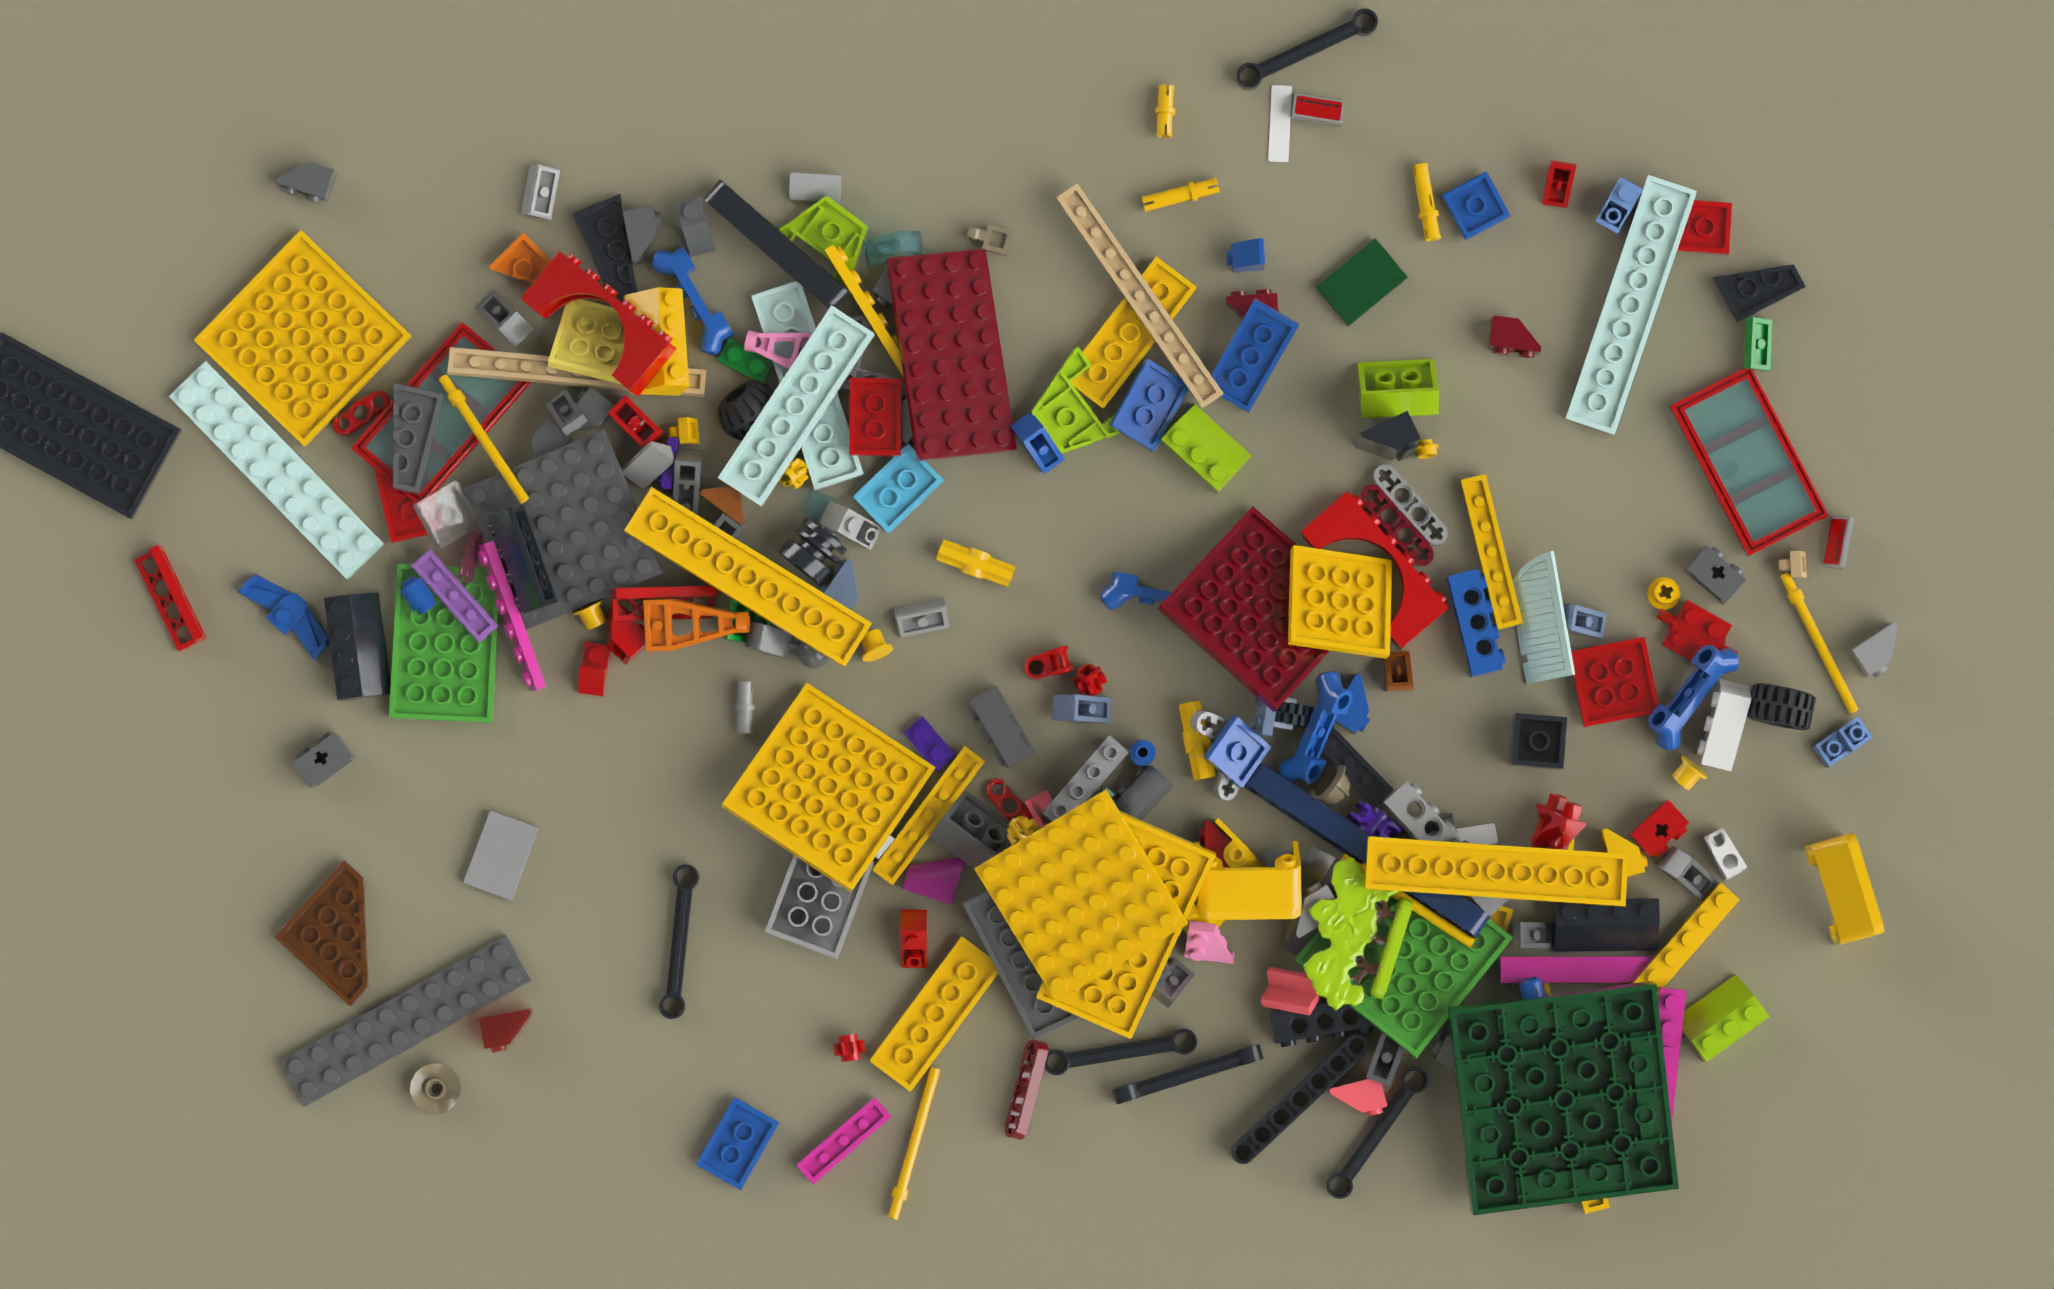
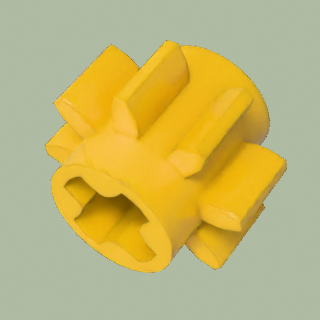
[779,458,808,489]
[1007,816,1039,845]

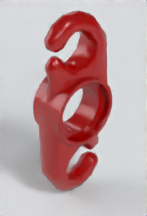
[332,391,391,435]
[986,778,1033,822]

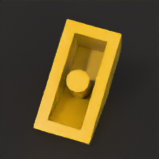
[1599,829,1648,877]

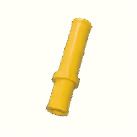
[1412,163,1441,242]
[1141,177,1220,212]

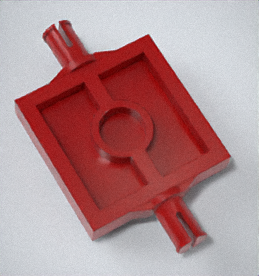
[1656,600,1738,661]

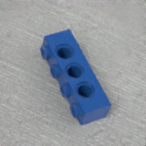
[1446,569,1506,678]

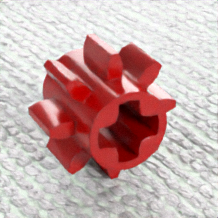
[1073,664,1107,696]
[833,1034,865,1062]

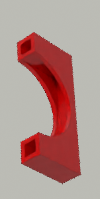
[520,251,677,396]
[1299,491,1448,650]

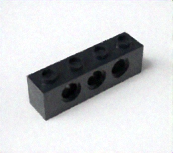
[1269,1002,1374,1047]

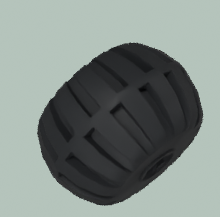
[717,380,775,441]

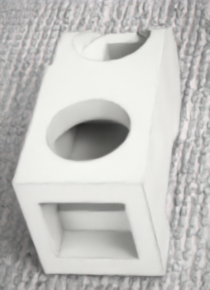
[1703,828,1747,881]

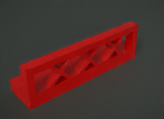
[134,545,207,652]
[610,586,717,622]

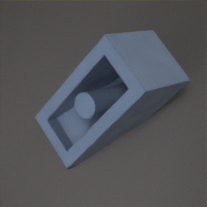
[1563,603,1607,639]
[1052,694,1111,724]

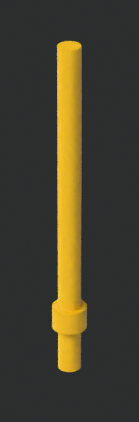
[439,375,529,504]
[1780,571,1859,714]
[1340,854,1475,948]
[888,1067,940,1220]

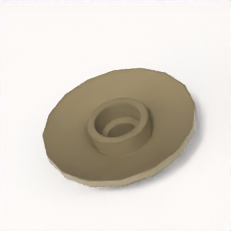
[410,1063,461,1115]

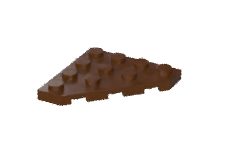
[274,860,369,1006]

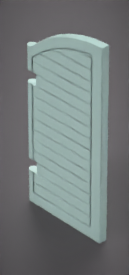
[1512,551,1575,684]

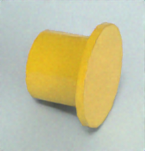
[1647,577,1680,610]
[572,599,607,630]
[861,629,893,662]
[1672,755,1708,790]

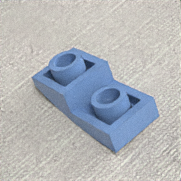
[1812,716,1873,768]

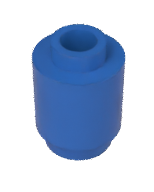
[400,576,436,615]
[1129,740,1156,767]

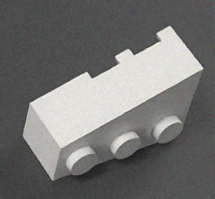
[1697,678,1752,771]

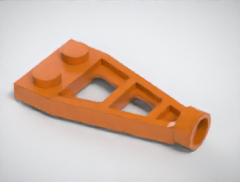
[643,598,750,652]

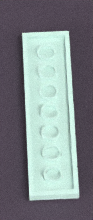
[752,281,864,491]
[718,305,875,507]

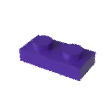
[657,437,680,492]
[904,716,956,772]

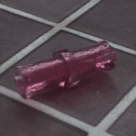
[457,531,484,583]

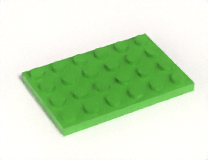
[389,564,499,723]

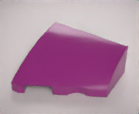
[902,857,965,905]

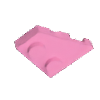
[1184,921,1235,964]

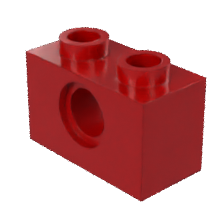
[608,395,664,448]

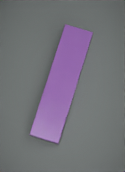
[411,549,499,643]

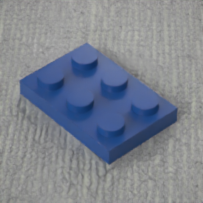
[1109,359,1189,452]
[696,1097,780,1190]

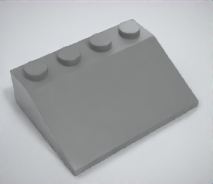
[764,855,874,959]

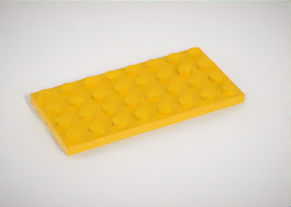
[1036,811,1216,1039]

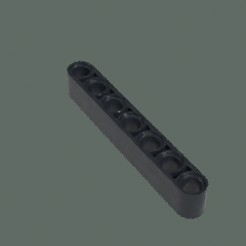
[703,180,850,309]
[1231,1034,1369,1164]

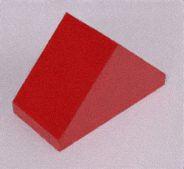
[1542,160,1577,208]

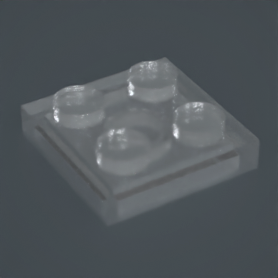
[413,480,479,550]

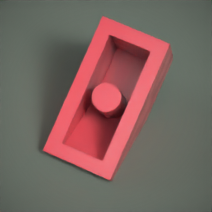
[1328,1078,1387,1116]

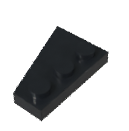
[1713,264,1806,323]

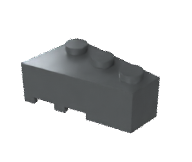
[968,686,1035,768]

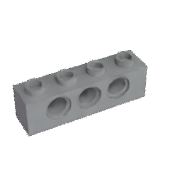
[1039,735,1129,824]

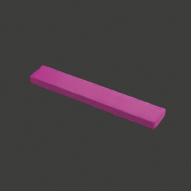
[1499,957,1654,983]

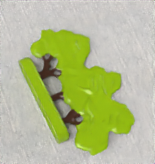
[1303,857,1413,1010]

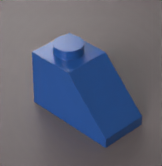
[1226,238,1265,272]
[1010,411,1065,474]
[1334,673,1370,734]

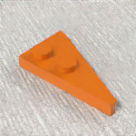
[489,232,584,300]

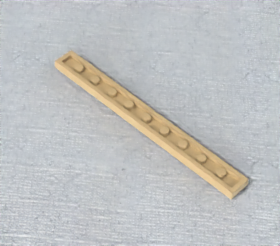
[1056,183,1224,409]
[447,347,707,397]

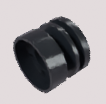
[778,517,847,585]

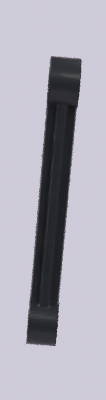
[1236,8,1378,90]
[659,864,700,1019]
[1045,1029,1197,1075]
[1112,1044,1264,1105]
[1326,1067,1428,1199]

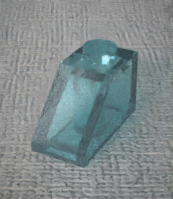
[864,231,924,266]

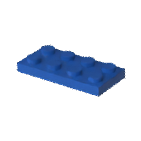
[1211,298,1300,413]

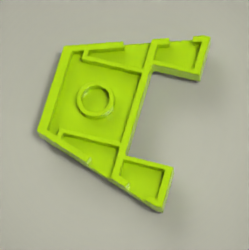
[779,195,869,303]
[1031,346,1120,454]

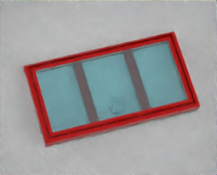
[351,322,532,508]
[1669,368,1829,557]

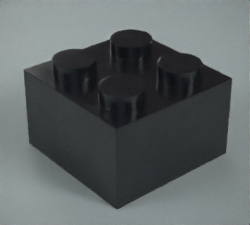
[1509,713,1567,770]

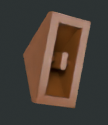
[699,486,745,526]
[1384,651,1414,692]

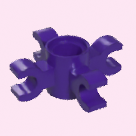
[1347,800,1401,838]

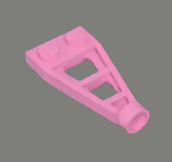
[744,330,841,389]

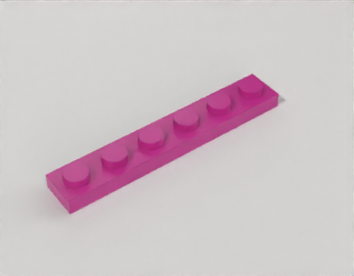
[478,541,546,691]
[1658,987,1686,1121]

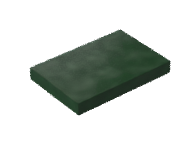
[1316,238,1408,327]

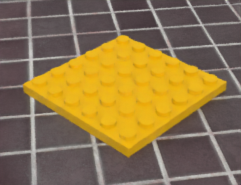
[194,230,412,447]
[721,683,936,892]
[974,789,1188,1002]

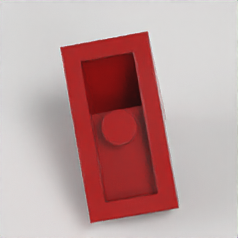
[578,642,611,697]

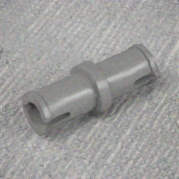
[735,681,755,733]

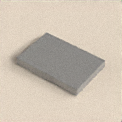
[463,810,539,901]

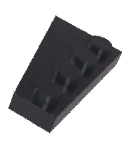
[573,194,637,302]

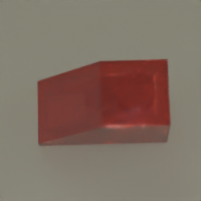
[479,1009,533,1053]

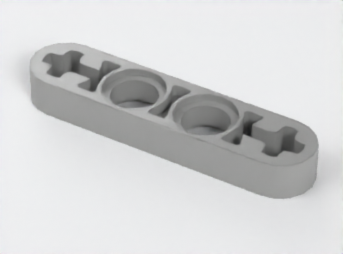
[1373,464,1448,546]

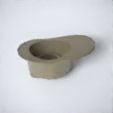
[1310,765,1351,805]

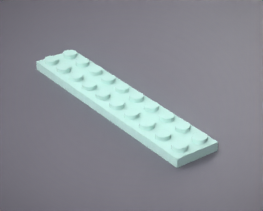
[1565,175,1697,435]
[169,361,384,580]

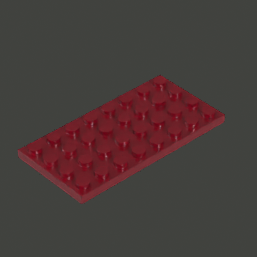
[886,249,1017,462]

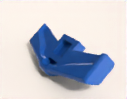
[237,574,330,661]

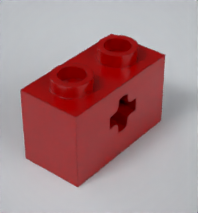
[1628,800,1690,858]

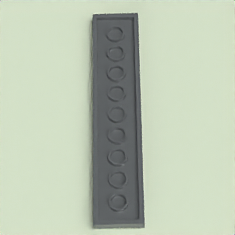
[280,935,532,1107]

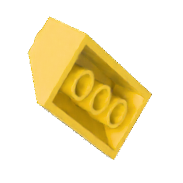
[624,287,689,396]

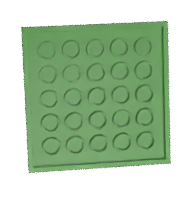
[1294,896,1513,1059]

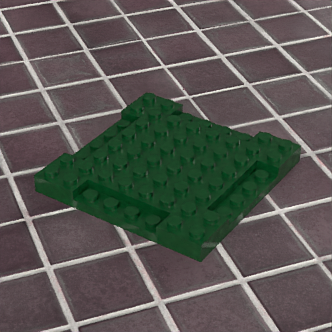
[1447,981,1679,1216]

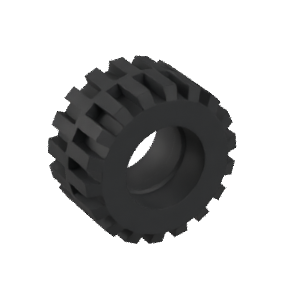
[1747,683,1816,730]

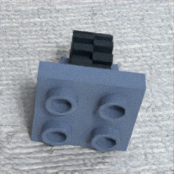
[1251,696,1314,737]

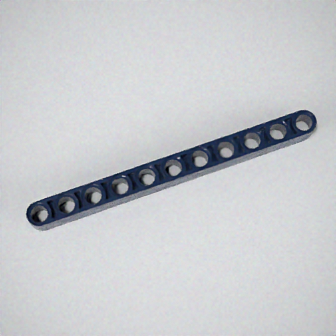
[1244,763,1490,939]

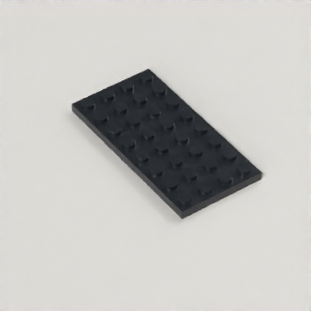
[0,332,182,520]

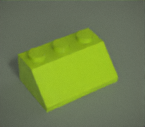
[1357,358,1439,419]
[1161,404,1252,494]
[1682,974,1770,1062]

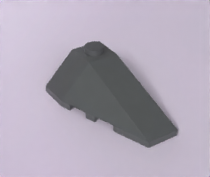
[1283,846,1340,956]

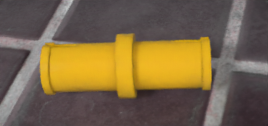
[1155,84,1175,138]

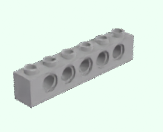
[1381,781,1508,916]

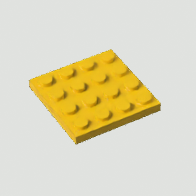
[1288,545,1392,659]

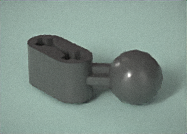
[744,622,829,668]

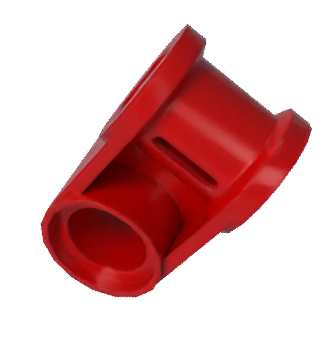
[1023,645,1075,680]

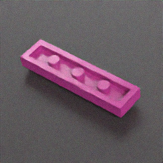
[796,1097,892,1185]

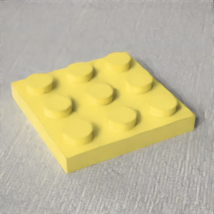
[548,300,625,384]

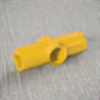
[936,539,1016,587]
[1178,701,1215,781]

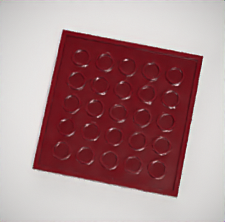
[1157,506,1330,712]

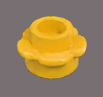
[1414,439,1439,459]

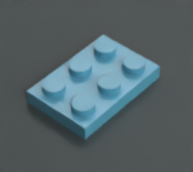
[853,444,944,534]

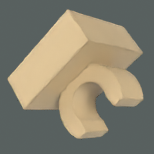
[1779,551,1807,578]

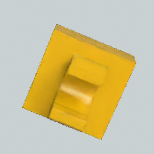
[669,417,700,445]

